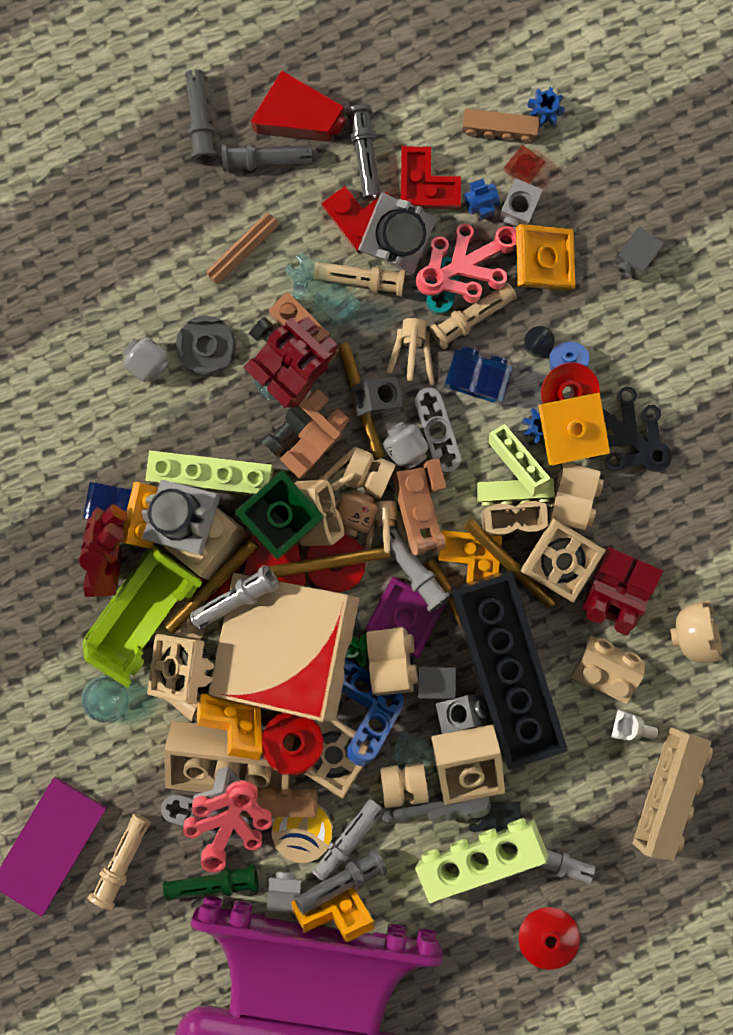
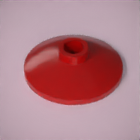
[541,362,600,404]
[518,907,580,970]

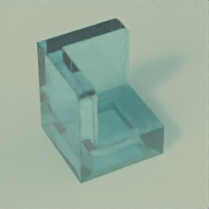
[313,283,360,328]

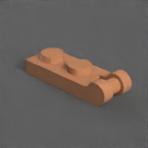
[392,467,445,555]

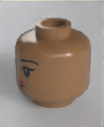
[336,490,378,537]

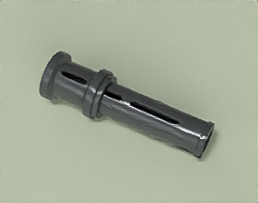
[185,69,218,163]
[345,104,381,200]
[222,143,313,172]
[294,849,387,915]

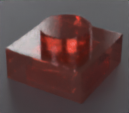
[503,144,546,184]

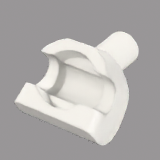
[611,709,658,741]

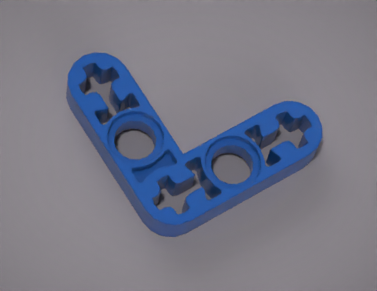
[341,658,404,766]

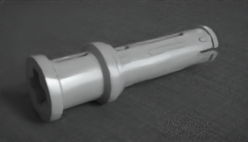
[378,527,452,613]
[190,565,279,629]

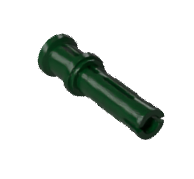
[163,864,259,902]

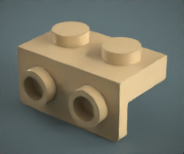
[571,636,645,704]

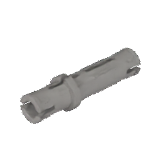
[312,797,385,881]
[502,842,595,885]

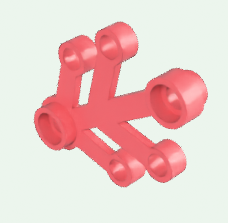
[416,223,517,303]
[183,781,272,873]

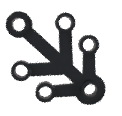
[602,386,672,472]

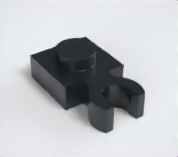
[469,801,522,832]

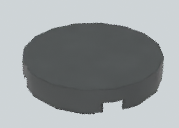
[175,315,236,376]

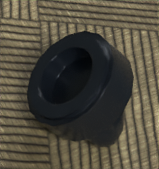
[524,326,555,357]

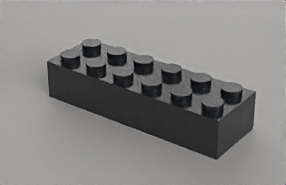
[449,570,568,770]

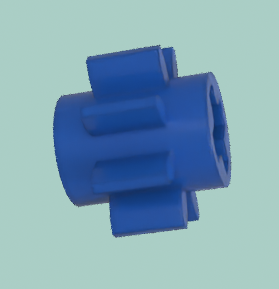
[527,87,565,128]
[464,179,500,220]
[522,408,544,445]

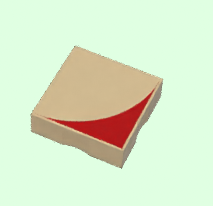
[208,573,360,721]

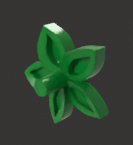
[345,633,369,668]

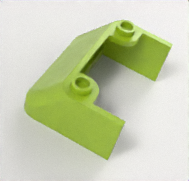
[82,544,202,688]

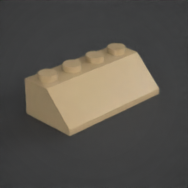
[164,721,294,793]
[632,727,713,861]

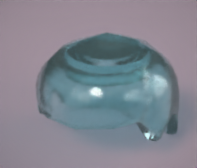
[81,675,129,723]

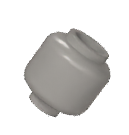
[123,337,169,382]
[384,422,428,469]

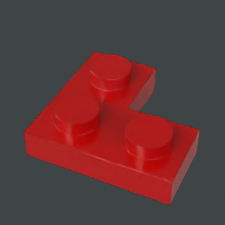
[401,146,461,209]
[321,186,398,253]

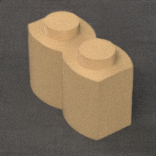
[548,462,604,531]
[295,479,344,546]
[481,501,548,536]
[367,627,418,696]

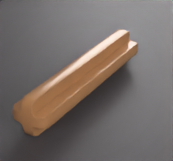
[206,213,278,284]

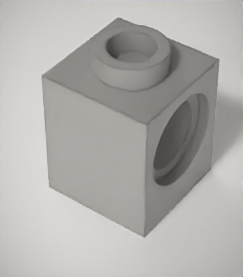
[498,178,543,229]

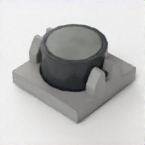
[358,193,436,274]
[142,480,220,556]

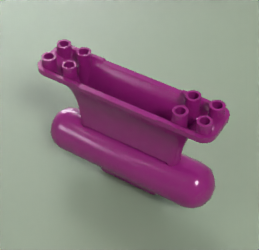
[175,896,443,1035]

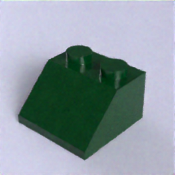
[235,470,324,561]

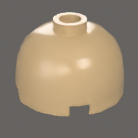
[670,600,723,663]

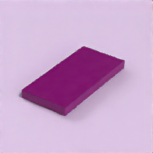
[0,776,107,917]

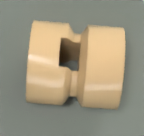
[343,448,396,500]
[380,762,428,808]

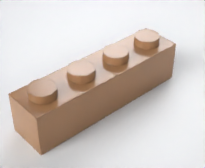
[462,108,539,143]
[240,788,319,817]

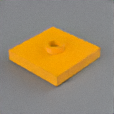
[516,224,575,290]
[538,393,610,465]

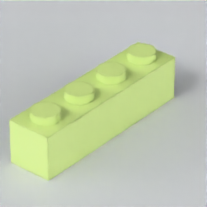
[488,424,550,497]
[476,478,555,506]

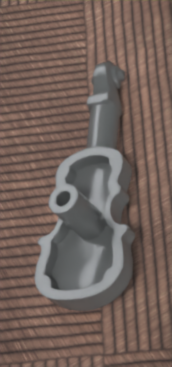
[382,795,491,824]

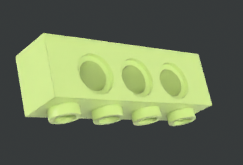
[145,450,274,496]
[415,818,548,903]

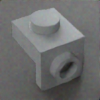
[267,872,301,913]

